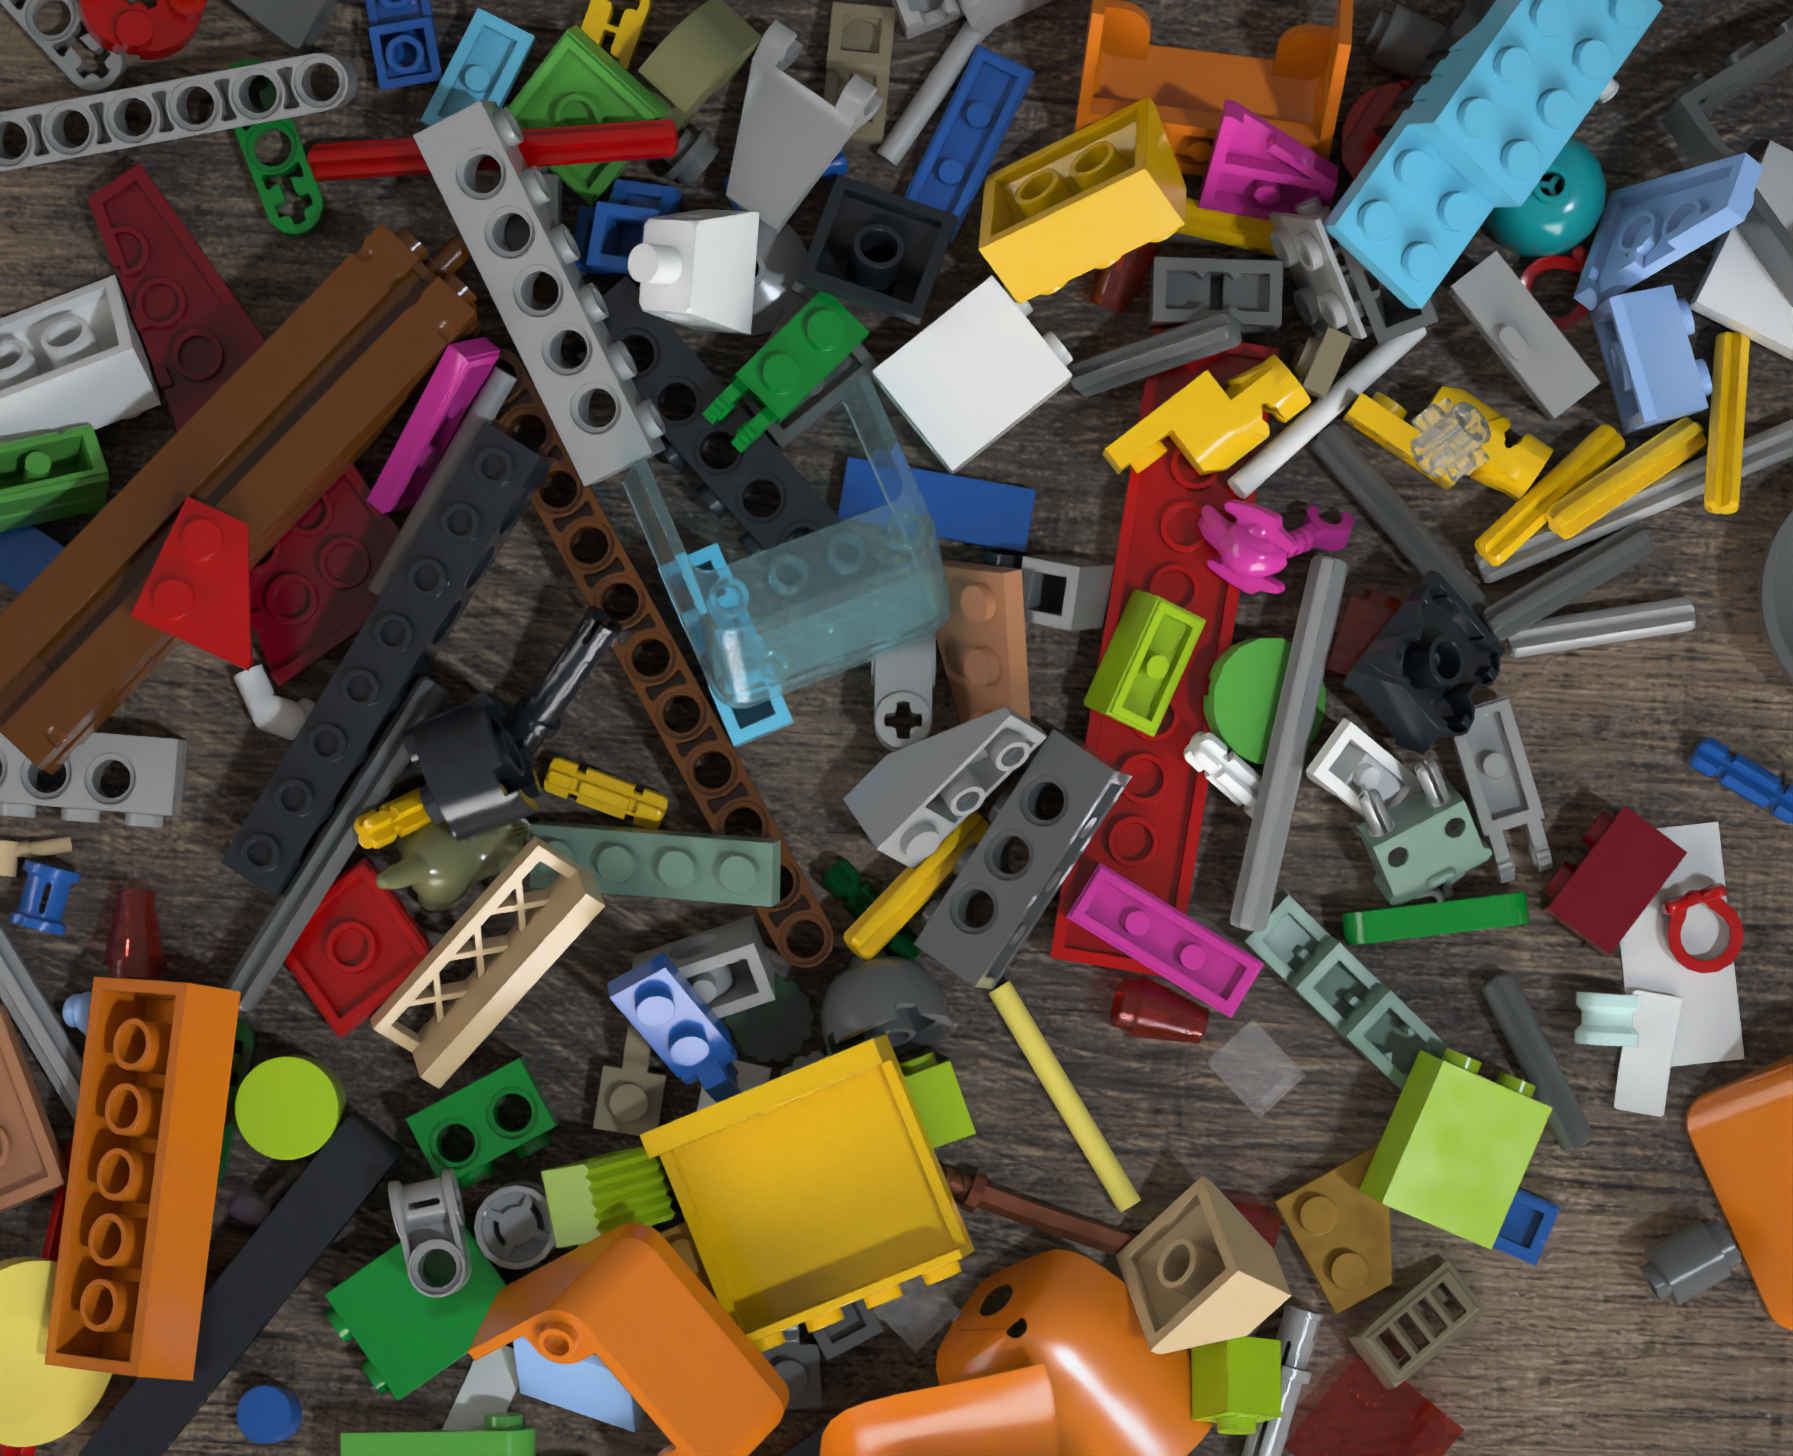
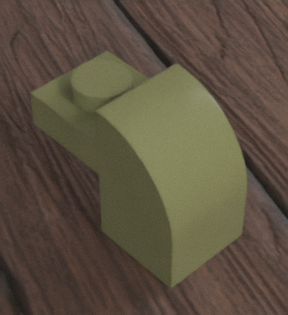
[637,0,762,135]

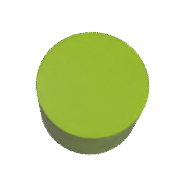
[235,1054,346,1160]

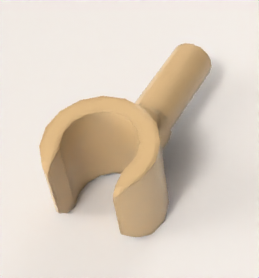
[0,836,73,877]

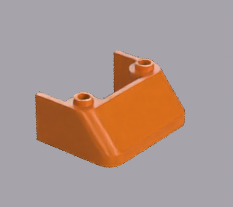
[1074,0,1354,176]
[467,1223,790,1456]

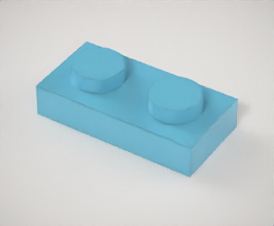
[420,8,537,127]

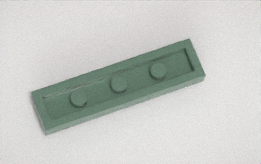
[529,820,781,907]

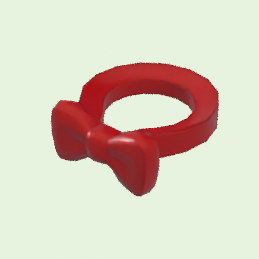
[1520,245,1590,331]
[1660,883,1744,974]

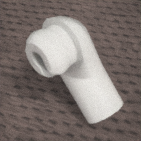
[233,664,316,740]

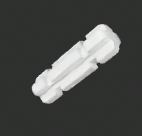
[1183,732,1262,818]

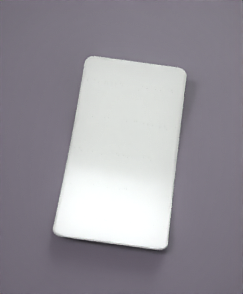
[1614,990,1682,1117]
[442,1345,519,1430]

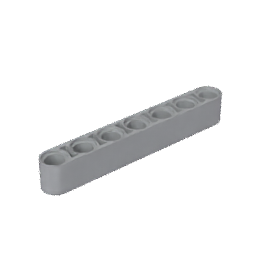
[0,52,358,172]

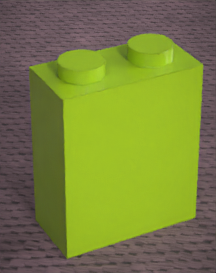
[1359,1047,1553,1250]

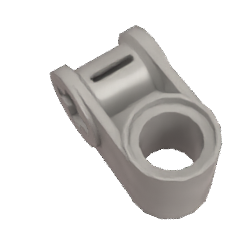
[871,630,936,752]
[388,1168,472,1298]

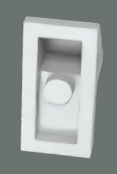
[1306,718,1422,820]

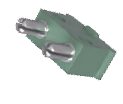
[1356,759,1492,907]

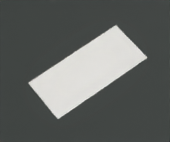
[1620,822,1745,1067]

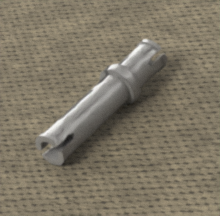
[1241,1303,1324,1456]

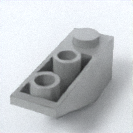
[843,706,1047,869]

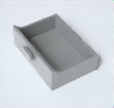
[1447,250,1601,421]

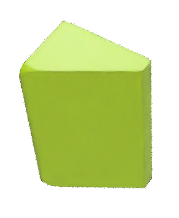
[1084,590,1206,737]

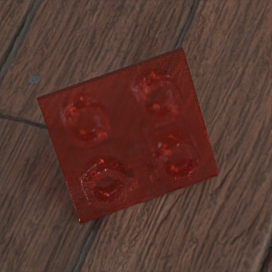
[1284,1354,1464,1456]

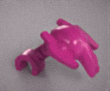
[1198,499,1354,594]

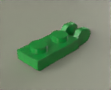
[702,291,870,453]

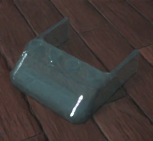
[622,375,951,709]

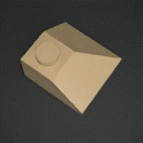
[1116,1176,1292,1355]

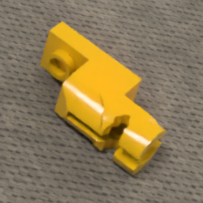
[1102,354,1311,475]
[1341,386,1553,501]

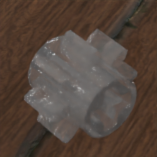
[1411,398,1491,482]

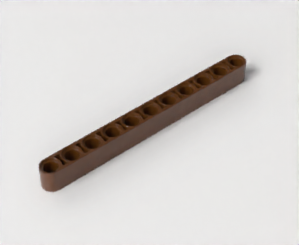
[482,348,835,968]

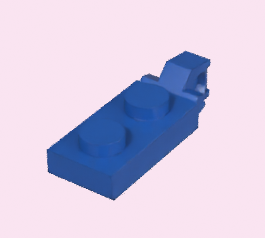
[607,953,742,1103]

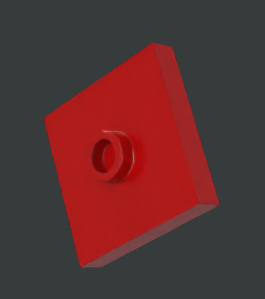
[284,857,434,1037]

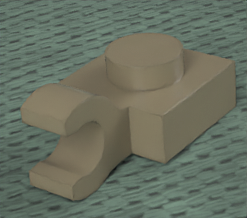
[1288,327,1352,400]
[593,1023,668,1136]

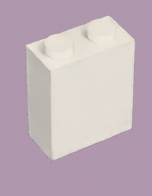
[872,275,1073,475]

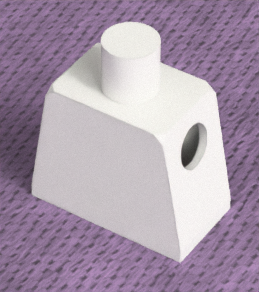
[628,209,760,334]

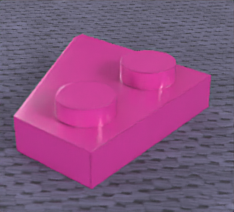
[1198,99,1338,221]

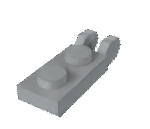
[1451,696,1553,884]

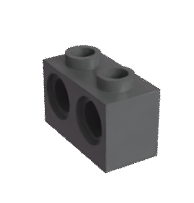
[1148,257,1283,334]

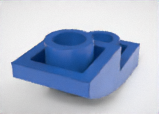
[365,0,443,90]

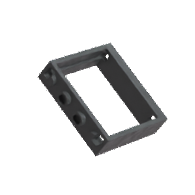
[1662,16,1793,307]

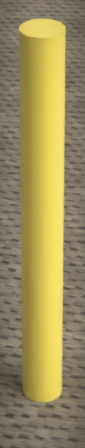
[988,980,1141,1213]

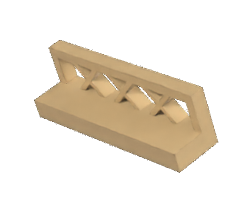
[370,835,605,1089]

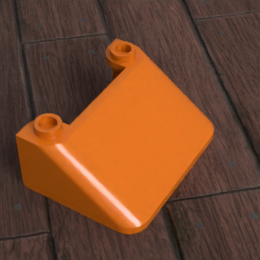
[1685,1054,1793,1330]

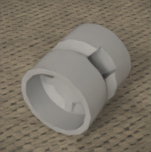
[474,1179,555,1270]

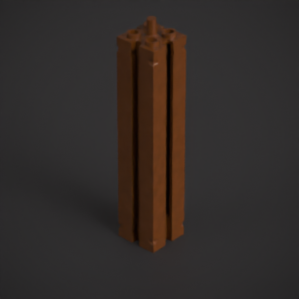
[0,222,480,775]

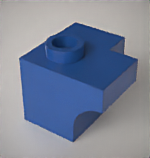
[574,179,682,281]

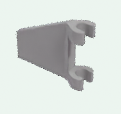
[726,20,883,233]

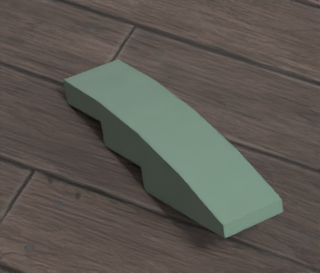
[1238,890,1450,1092]

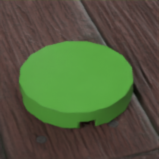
[1204,637,1326,764]

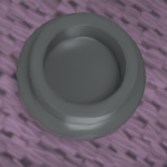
[663,127,719,187]

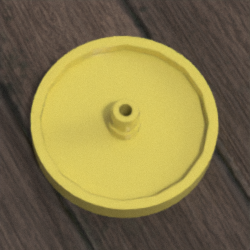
[0,1256,112,1447]

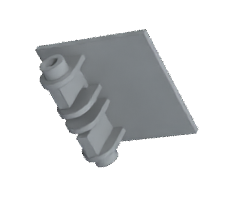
[1268,197,1367,339]

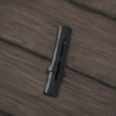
[506,606,622,758]

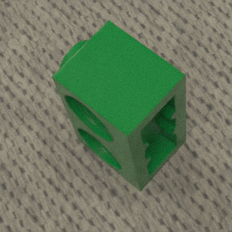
[406,1056,560,1190]

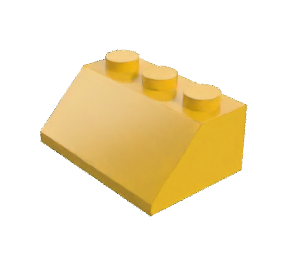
[978,96,1187,304]

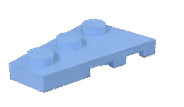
[1573,152,1763,311]

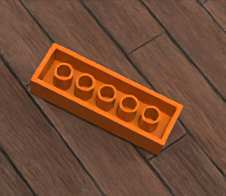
[44,977,241,1381]

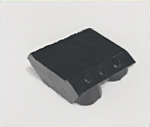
[1342,570,1506,755]

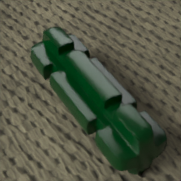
[821,858,923,960]

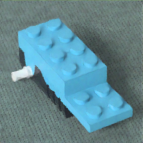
[1323,0,1663,309]

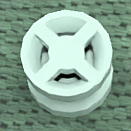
[1574,992,1641,1047]

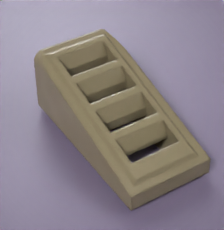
[1347,1260,1487,1389]

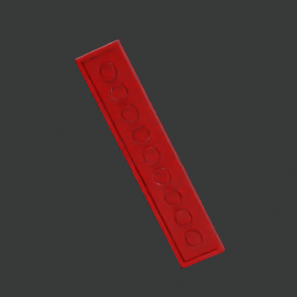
[1049,328,1280,976]

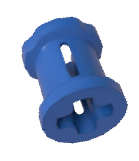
[8,859,81,935]

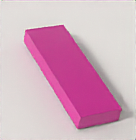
[367,337,500,513]
[1066,862,1265,1018]

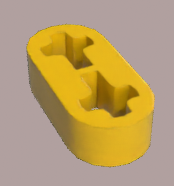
[581,0,652,73]

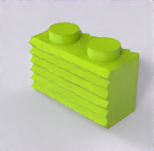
[540,1146,676,1248]

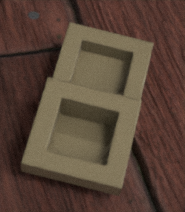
[823,2,896,145]

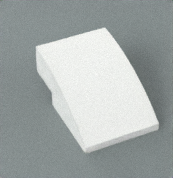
[1689,140,1793,361]

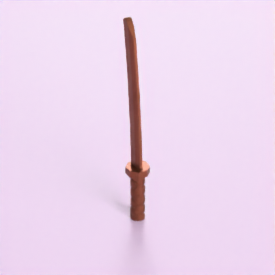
[940,1164,1139,1255]

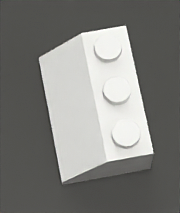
[0,274,161,443]

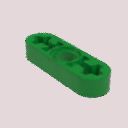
[227,59,327,238]
[1341,891,1530,945]

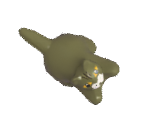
[376,818,530,912]

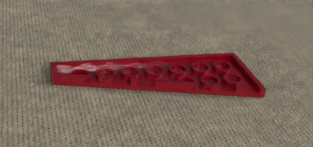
[87,162,400,687]

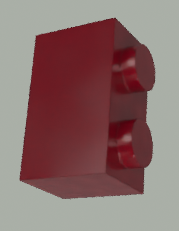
[1542,806,1688,956]

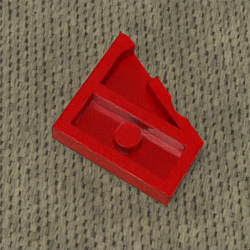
[130,496,253,671]

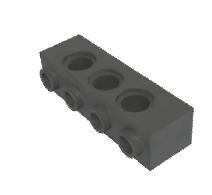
[914,729,1132,989]

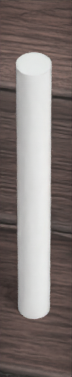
[1227,327,1427,499]

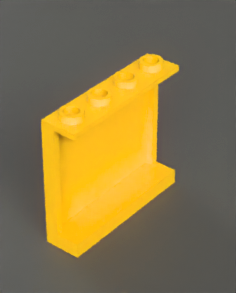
[639,1034,975,1353]

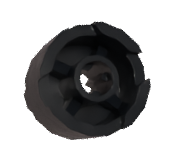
[402,692,541,842]

